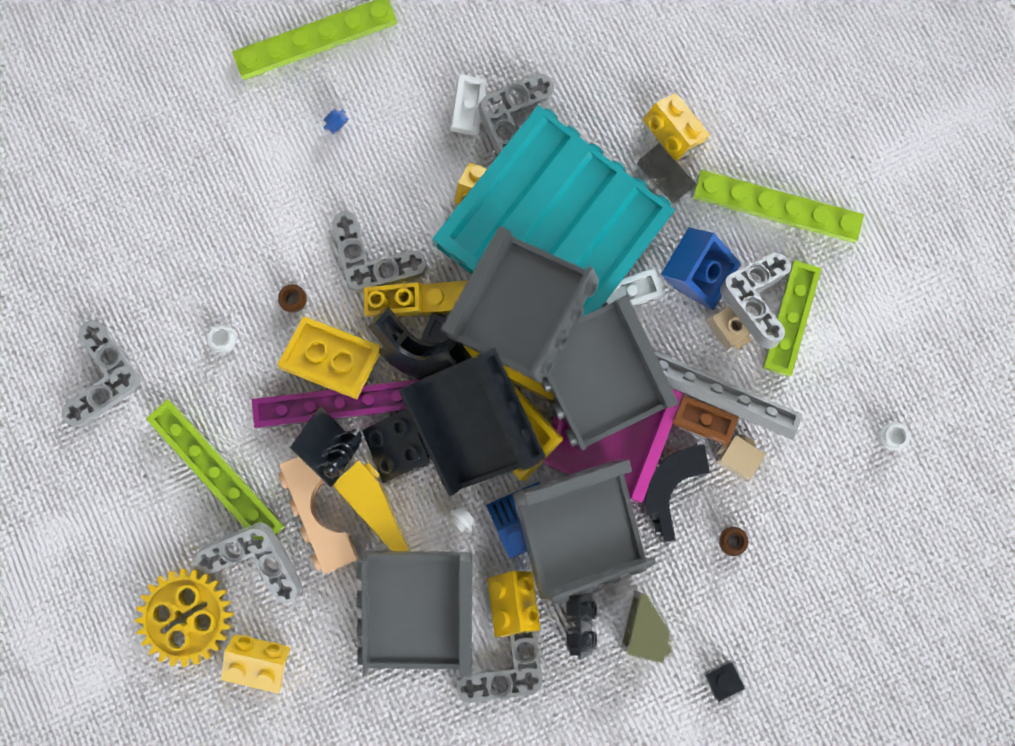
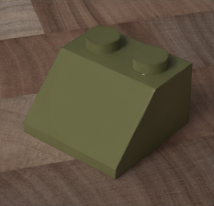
[621,591,673,663]

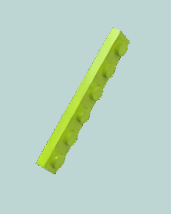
[232,0,397,80]
[692,169,864,243]
[146,399,286,541]

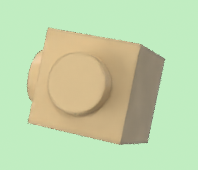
[707,306,751,351]
[716,435,766,480]

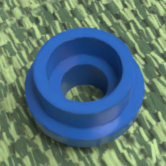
[323,109,349,134]

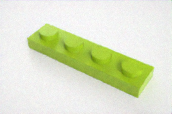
[762,260,822,377]

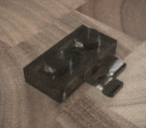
[637,143,696,204]

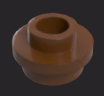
[278,284,307,313]
[719,527,749,556]

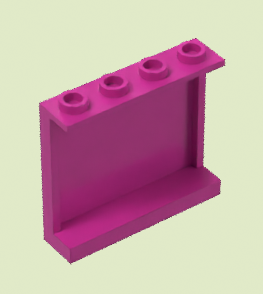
[541,389,684,503]

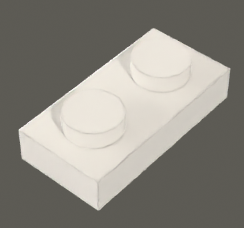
[450,74,487,136]
[605,268,664,307]

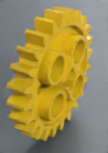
[134,569,234,667]

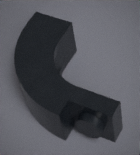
[368,307,472,379]
[642,444,710,542]

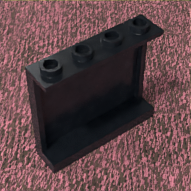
[399,347,546,497]

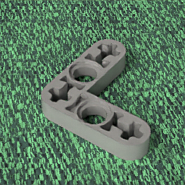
[478,74,554,155]
[332,211,427,292]
[720,253,791,349]
[62,321,140,427]
[195,523,302,604]
[457,631,542,703]

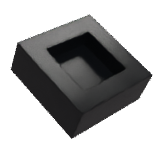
[421,313,449,343]
[703,660,745,702]

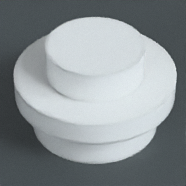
[207,324,237,353]
[880,422,910,451]
[448,506,475,534]

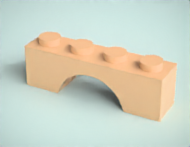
[278,456,360,574]

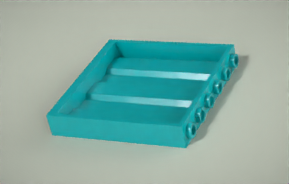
[432,105,675,317]

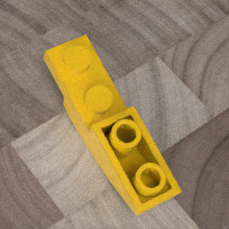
[363,280,468,317]

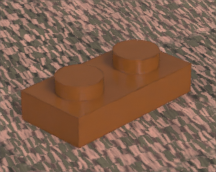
[673,395,739,446]

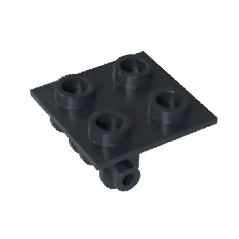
[290,406,362,488]
[362,409,431,483]
[566,594,597,660]

